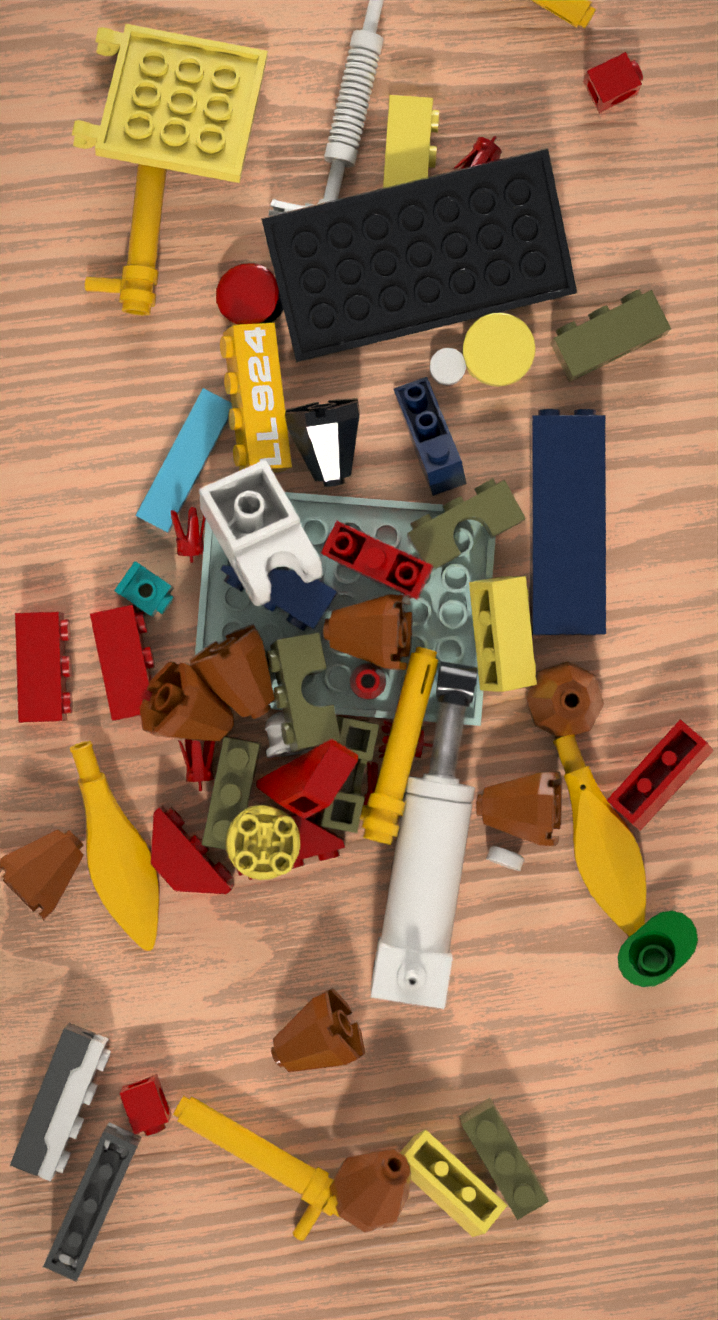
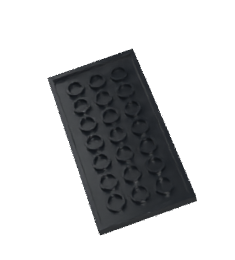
[261,148,577,362]

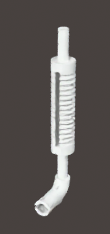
[268,0,384,216]

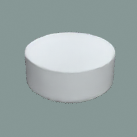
[430,348,466,386]
[486,846,524,871]

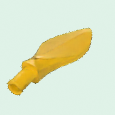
[553,735,646,937]
[70,741,159,951]

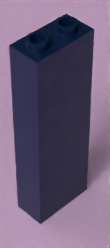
[529,409,606,635]

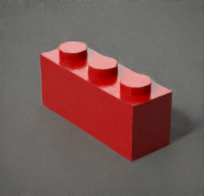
[90,605,155,721]
[15,612,73,723]
[606,719,714,831]

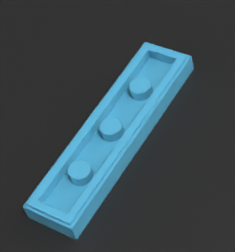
[136,388,232,533]

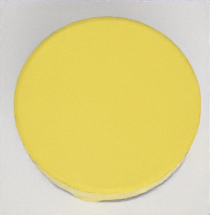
[462,313,535,387]
[226,805,300,880]

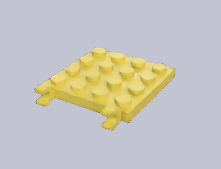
[72,24,268,183]

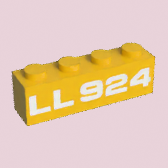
[220,323,292,473]

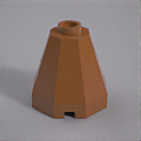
[323,594,413,670]
[190,624,275,719]
[525,661,604,738]
[140,662,234,741]
[476,771,562,846]
[0,829,84,921]
[271,988,366,1072]
[330,1149,411,1232]

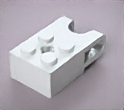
[199,459,322,606]

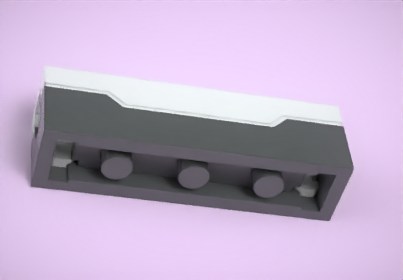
[10,1023,111,1182]
[43,1122,142,1282]

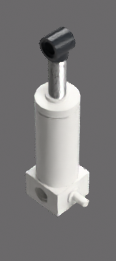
[371,661,478,1009]

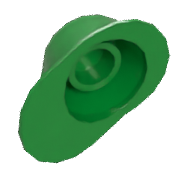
[617,910,698,987]

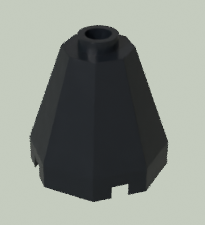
[285,398,360,487]

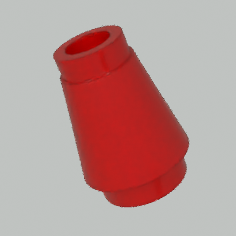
[350,663,386,700]

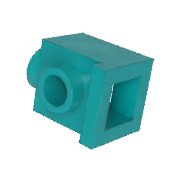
[114,561,174,617]

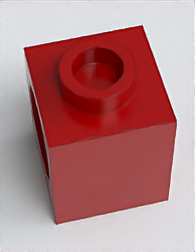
[583,52,643,113]
[119,1074,172,1136]

